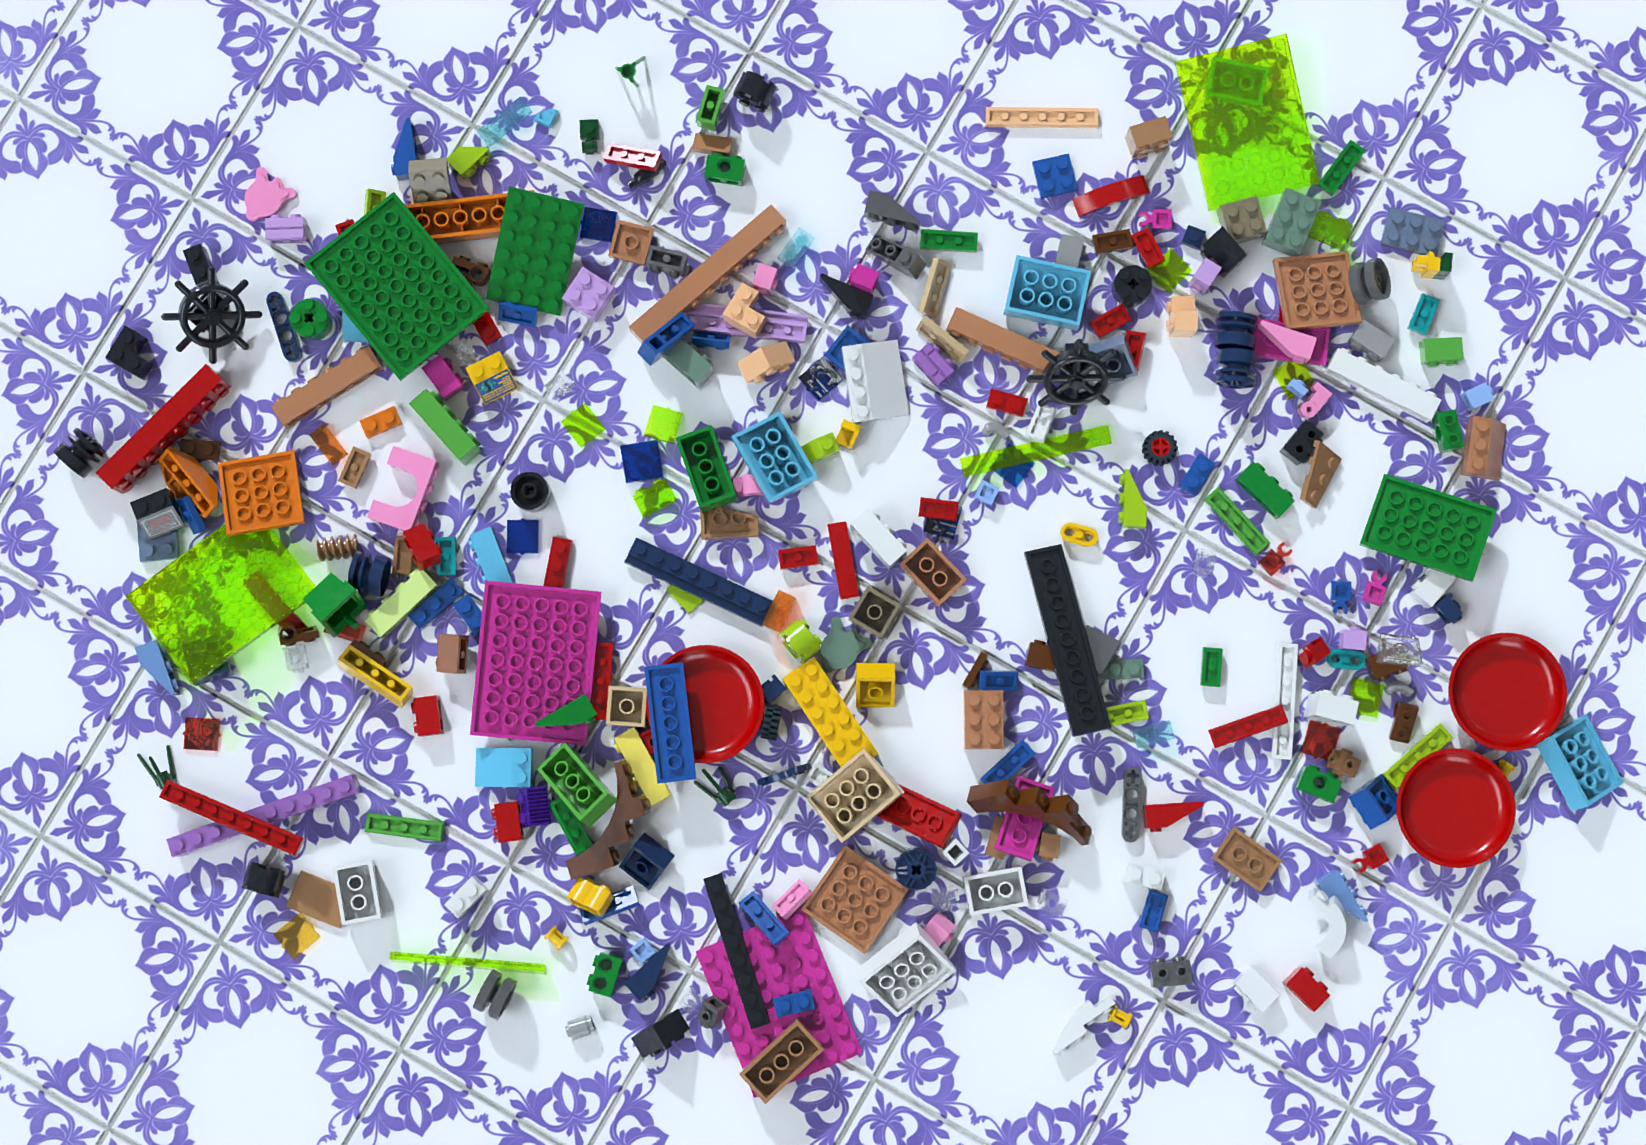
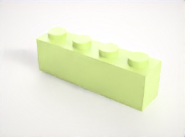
[365,569,440,639]

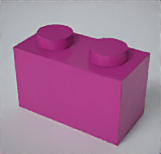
[848,263,879,294]
[422,355,465,401]

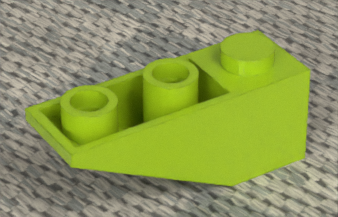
[1118,469,1147,529]

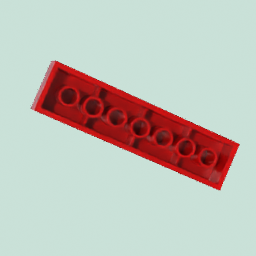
[95,364,232,494]

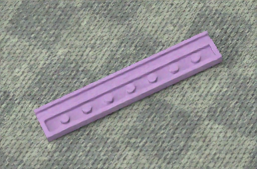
[657,298,808,344]

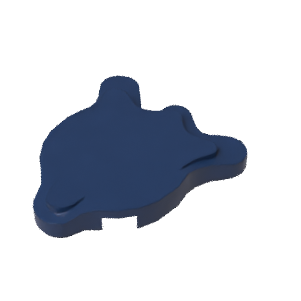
[757,763,812,786]

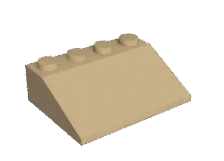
[805,748,905,843]

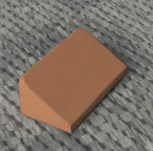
[692,133,733,157]

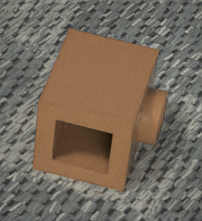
[1035,832,1062,862]

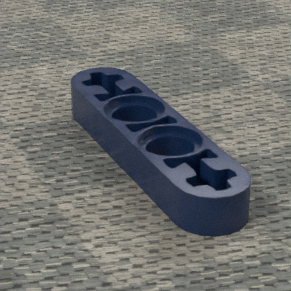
[266,292,302,363]

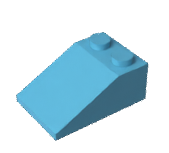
[475,748,534,787]

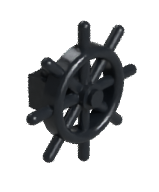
[161,267,262,364]
[1026,339,1126,415]

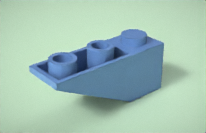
[134,639,181,695]
[1314,869,1369,922]

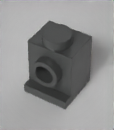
[696,995,728,1029]

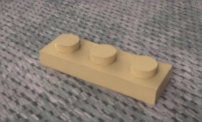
[918,258,951,318]
[916,316,969,365]

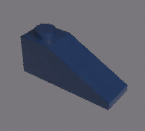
[624,942,671,1001]

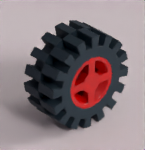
[1142,430,1178,466]
[761,704,783,741]

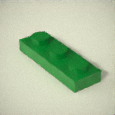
[1317,139,1366,196]
[920,229,978,253]
[549,798,593,855]

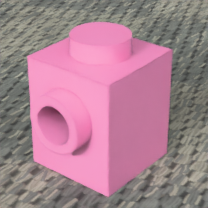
[752,263,779,295]
[923,911,956,947]

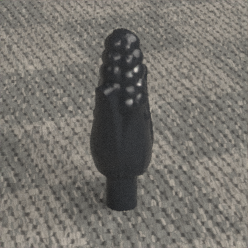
[627,159,667,189]

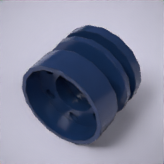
[1214,311,1258,351]
[1215,348,1258,389]
[348,551,392,597]
[895,848,937,891]

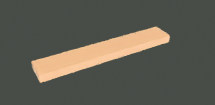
[985,107,1099,128]

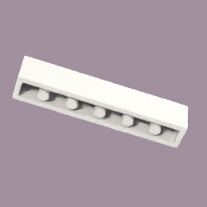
[1324,348,1441,423]

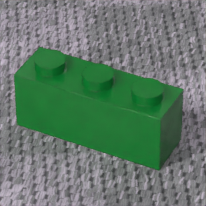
[1234,461,1295,519]

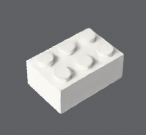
[850,508,907,569]
[1303,690,1359,727]
[332,860,383,925]
[962,866,1028,916]

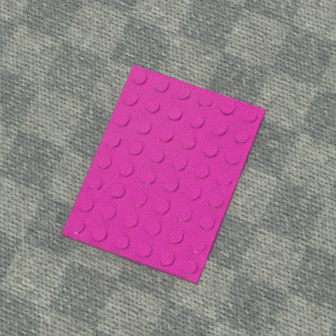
[470,580,602,746]
[695,907,863,1098]

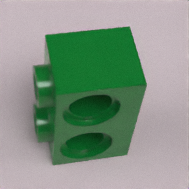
[586,952,624,997]

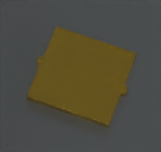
[274,913,321,959]

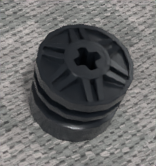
[53,427,107,478]

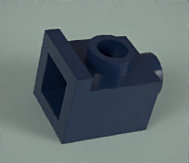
[1432,593,1463,624]
[761,674,787,704]

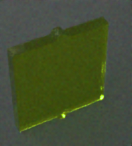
[1148,248,1192,293]
[1272,362,1314,400]
[561,403,606,448]
[644,405,683,444]
[1349,677,1385,718]

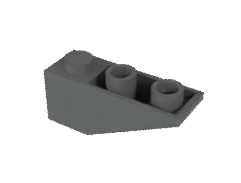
[864,190,920,231]
[865,234,927,280]

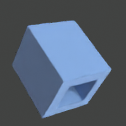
[1460,382,1494,412]

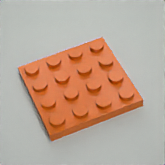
[218,450,305,537]

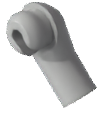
[982,422,1011,440]
[1384,680,1414,698]

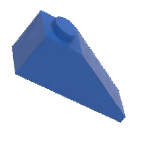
[391,118,419,181]
[637,312,695,366]

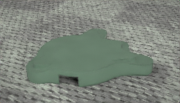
[820,617,872,673]

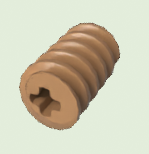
[317,534,359,562]

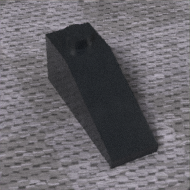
[820,273,874,320]

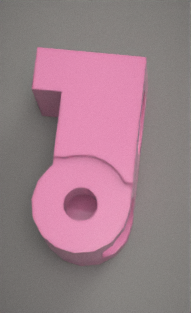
[1297,382,1332,418]

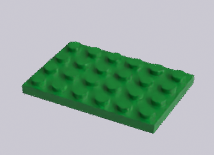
[486,186,585,316]
[1359,474,1497,582]

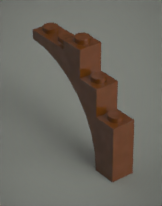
[565,760,651,880]
[966,779,1092,846]

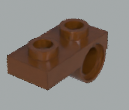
[452,255,491,287]
[278,621,319,647]
[1388,701,1419,744]

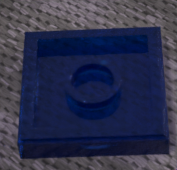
[620,439,664,484]

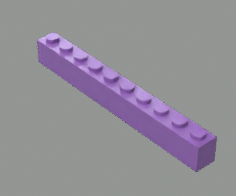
[166,774,362,858]

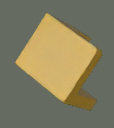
[836,419,861,450]

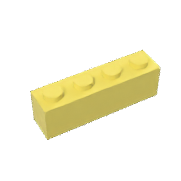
[613,727,672,806]

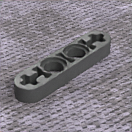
[1121,767,1142,843]

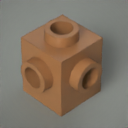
[1326,748,1362,778]

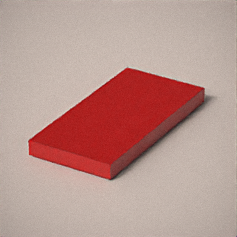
[878,784,962,849]

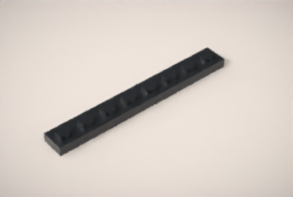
[703,873,770,1029]

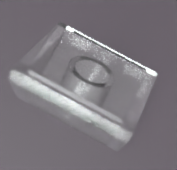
[1376,633,1423,668]

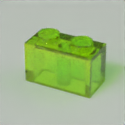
[1308,211,1353,250]

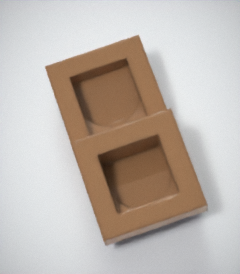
[985,815,1005,860]

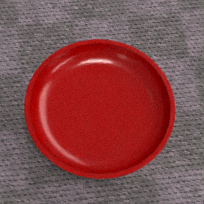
[1448,633,1567,751]
[646,645,764,763]
[1396,748,1516,868]

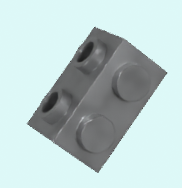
[646,245,689,278]
[1148,956,1192,988]

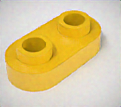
[1060,522,1098,547]

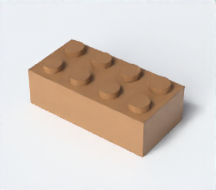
[739,1018,824,1104]

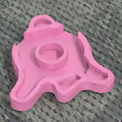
[245,167,297,222]

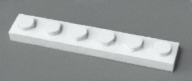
[1271,643,1298,760]

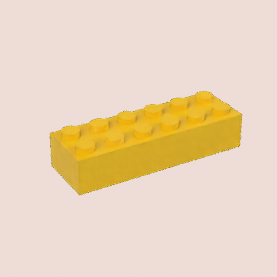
[782,657,878,767]

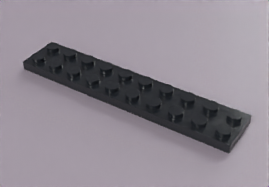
[1024,544,1111,737]

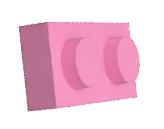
[772,878,813,920]

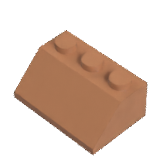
[1460,416,1506,481]

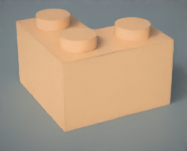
[723,282,766,339]
[1166,296,1198,338]
[737,341,795,384]

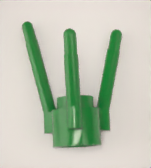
[615,56,646,87]

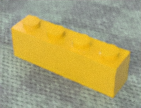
[338,644,413,709]

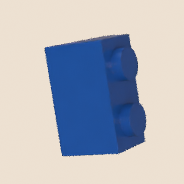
[1348,773,1397,830]

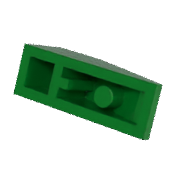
[534,693,597,727]

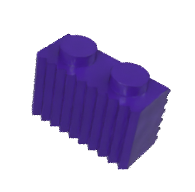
[517,786,552,828]

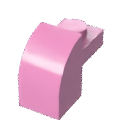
[733,474,764,498]

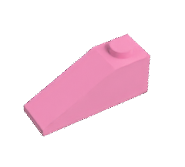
[1257,320,1317,364]

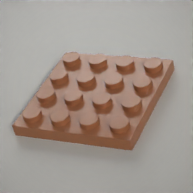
[1272,251,1362,331]
[801,845,909,954]

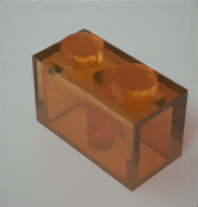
[762,590,797,634]

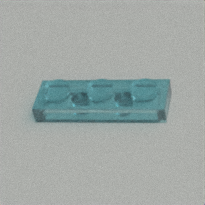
[476,97,533,147]

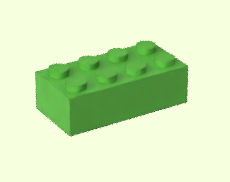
[409,389,482,466]
[537,742,618,827]

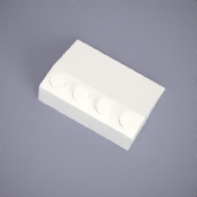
[841,340,909,423]
[857,922,957,1017]

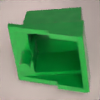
[303,573,368,638]

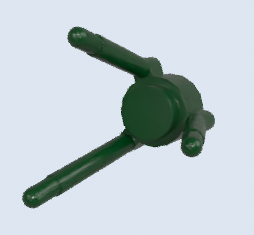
[137,745,177,790]
[694,767,736,807]

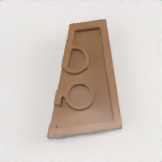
[1300,440,1342,509]
[700,507,759,540]

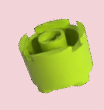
[778,619,822,664]

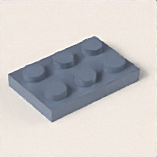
[1380,207,1445,257]
[137,522,180,563]

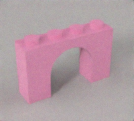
[367,446,440,531]

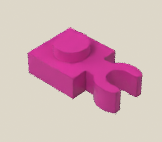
[1139,209,1172,230]
[1362,570,1387,607]

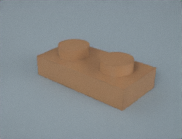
[338,446,372,489]

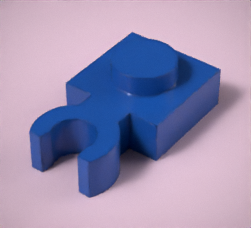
[1330,580,1352,614]

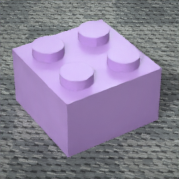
[562,267,616,323]

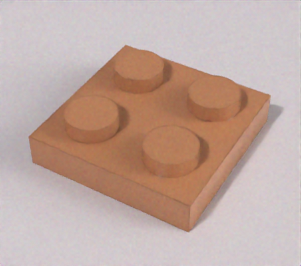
[608,220,655,266]

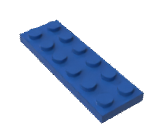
[644,662,697,784]

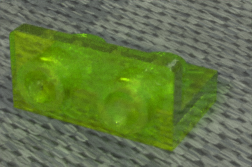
[632,478,678,518]

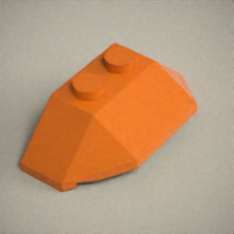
[158,447,218,518]

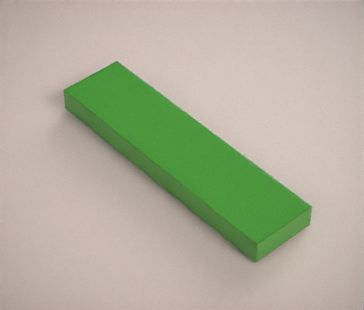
[1204,486,1270,556]
[365,813,445,842]

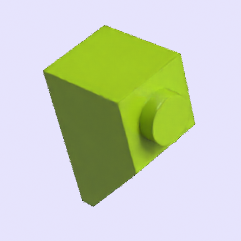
[801,432,840,464]

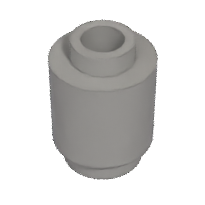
[565,1015,595,1040]

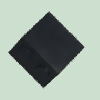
[1199,226,1247,278]

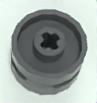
[1348,258,1391,305]
[473,969,518,1020]

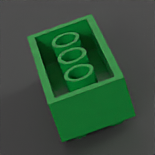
[676,425,738,513]

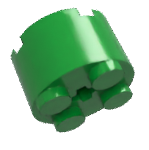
[289,298,332,341]

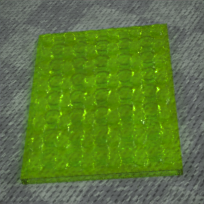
[1174,33,1320,211]
[125,524,316,686]

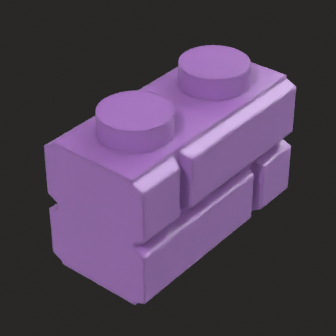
[912,343,954,388]

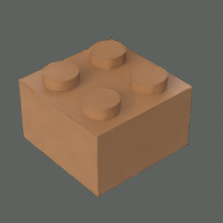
[1125,116,1173,159]

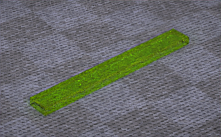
[959,425,1112,477]
[389,951,548,975]

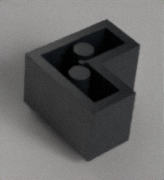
[105,326,154,380]
[631,1009,690,1058]

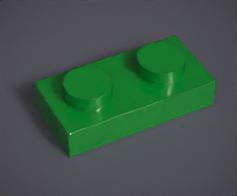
[1200,647,1223,687]

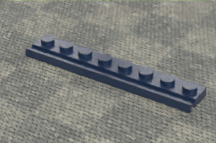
[624,537,775,628]

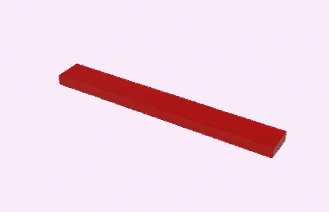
[159,779,305,857]

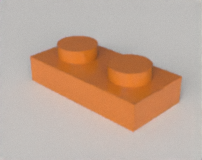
[359,406,403,439]

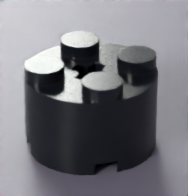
[733,71,777,113]
[1111,265,1152,307]
[510,472,552,513]
[241,862,286,898]

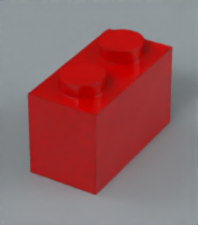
[403,523,442,571]
[411,695,444,737]
[491,801,524,843]
[1282,966,1331,1012]

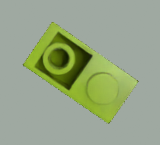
[447,146,491,180]

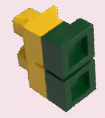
[1411,251,1453,280]

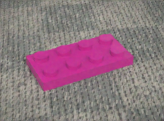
[1252,318,1330,366]
[994,775,1055,862]

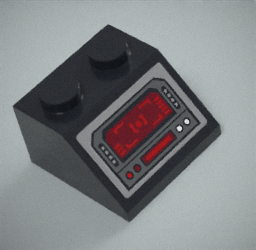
[130,488,186,541]

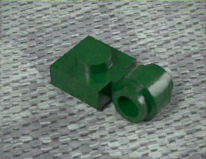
[579,119,599,155]

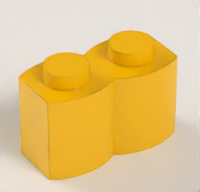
[567,877,614,917]

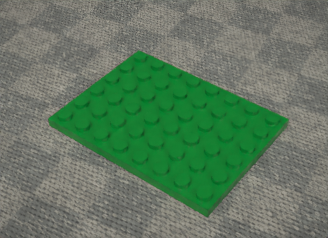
[304,192,490,381]

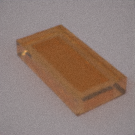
[309,424,348,465]

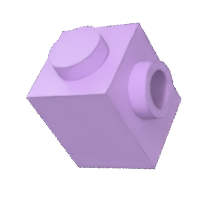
[1339,626,1370,652]

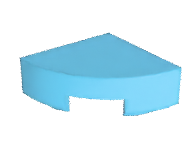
[533,109,559,129]

